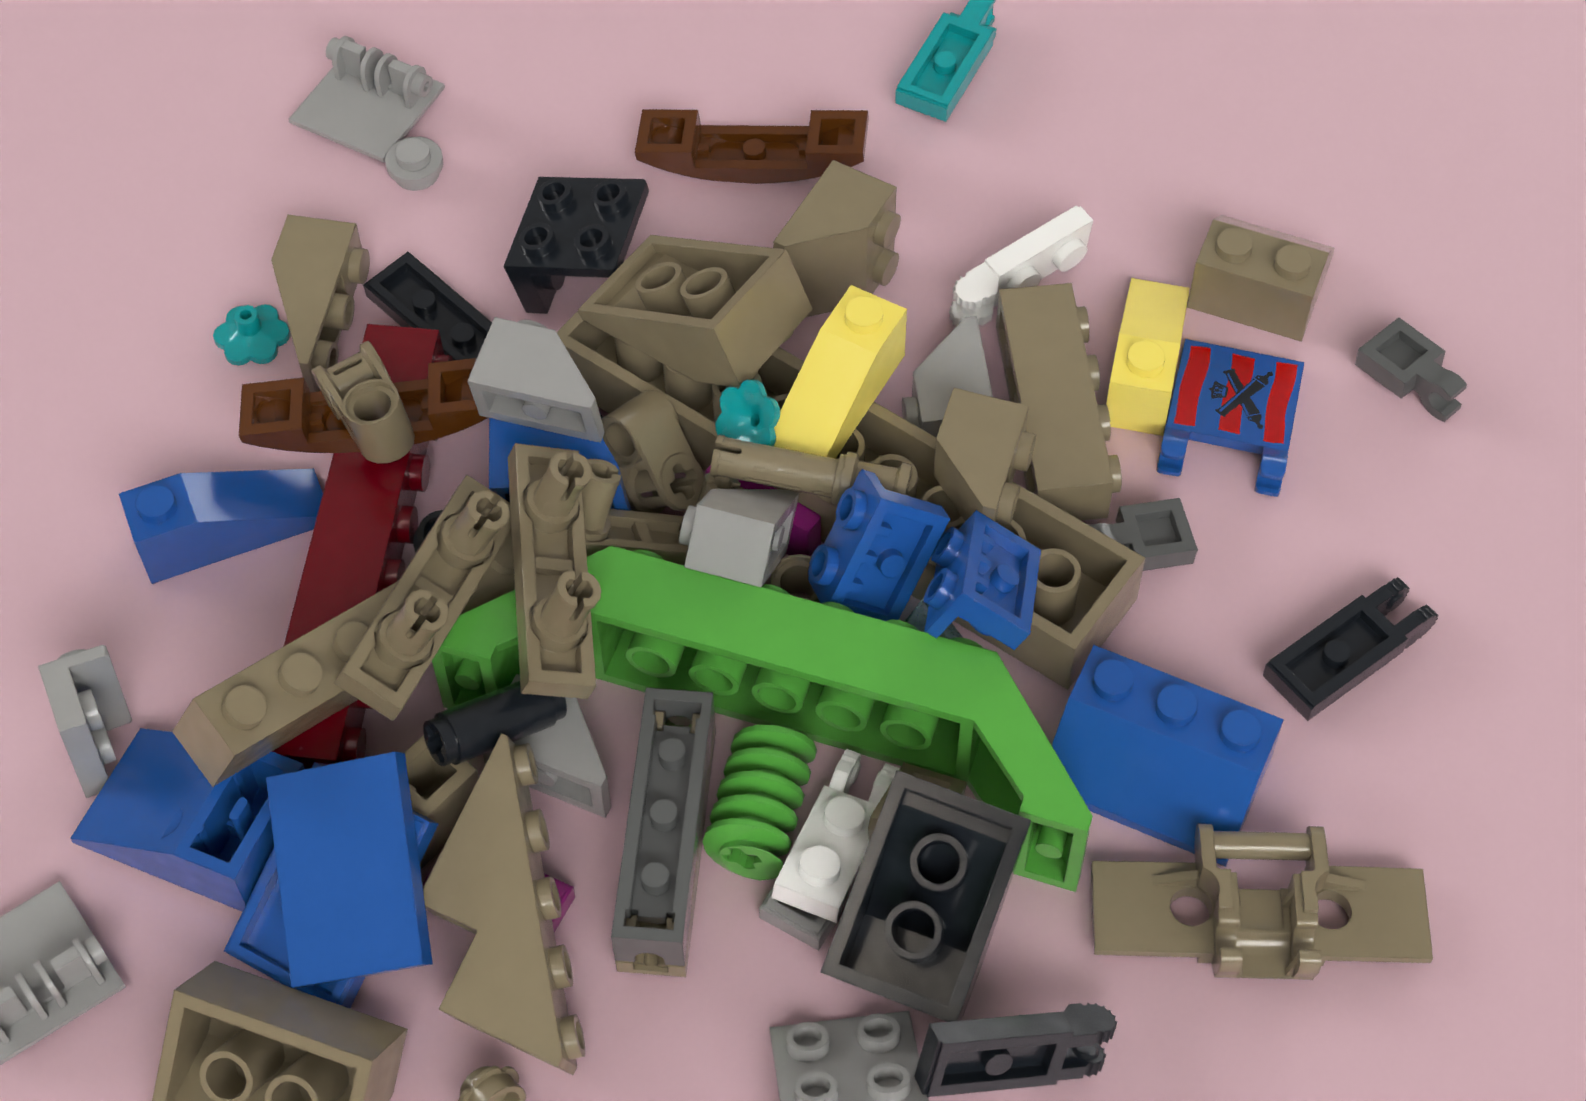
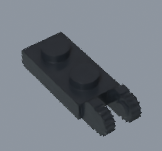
[1263,577,1439,721]
[914,1003,1118,1097]

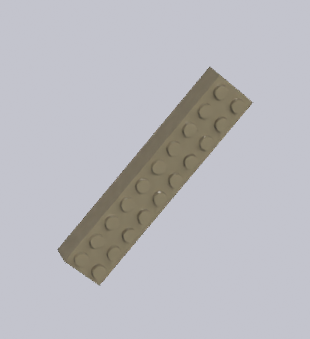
[557,311,1145,690]

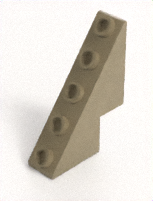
[423,733,585,1075]

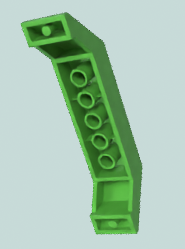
[432,546,1093,892]

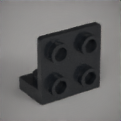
[504,177,649,314]

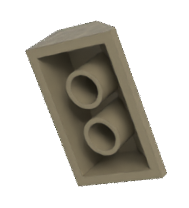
[152,961,408,1101]

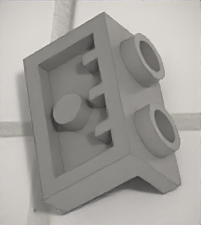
[38,645,132,798]

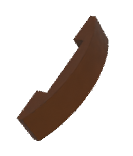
[635,109,869,184]
[238,358,487,453]

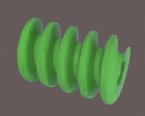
[702,724,817,881]

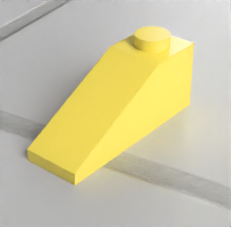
[1106,278,1190,436]
[774,285,907,459]

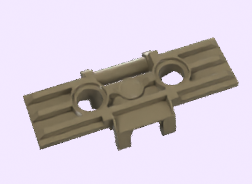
[1091,823,1433,980]

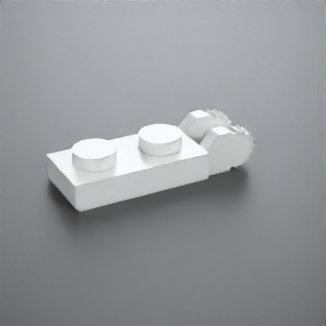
[949,205,1093,326]
[772,749,900,923]

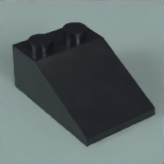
[821,770,1031,1022]

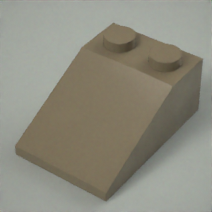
[578,235,813,387]

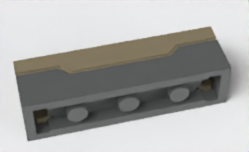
[611,688,716,977]

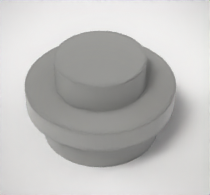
[385,137,443,191]

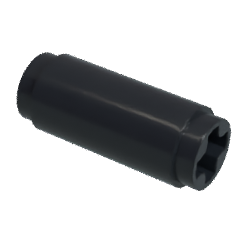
[423,681,567,767]

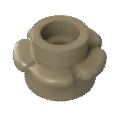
[458,1066,526,1101]

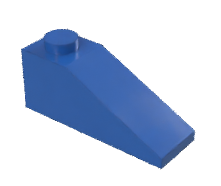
[118,468,323,584]

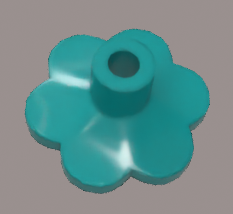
[213,304,290,366]
[715,380,780,446]

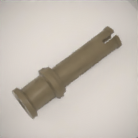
[710,434,912,506]

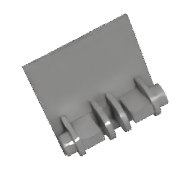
[289,36,445,163]
[0,881,126,1065]
[769,1011,929,1101]

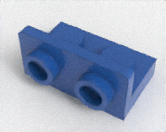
[808,469,950,621]
[924,510,1041,650]

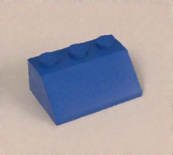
[1052,645,1284,867]

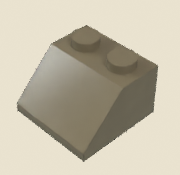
[773,160,901,317]
[1187,215,1335,342]

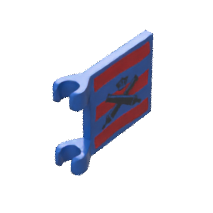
[1156,339,1305,497]

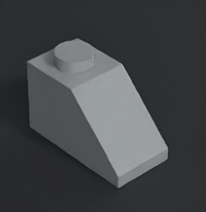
[902,316,993,437]
[467,317,605,443]
[679,489,800,587]
[483,674,611,818]

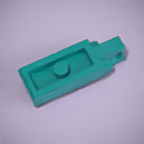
[895,0,997,122]

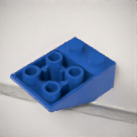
[70,728,305,912]

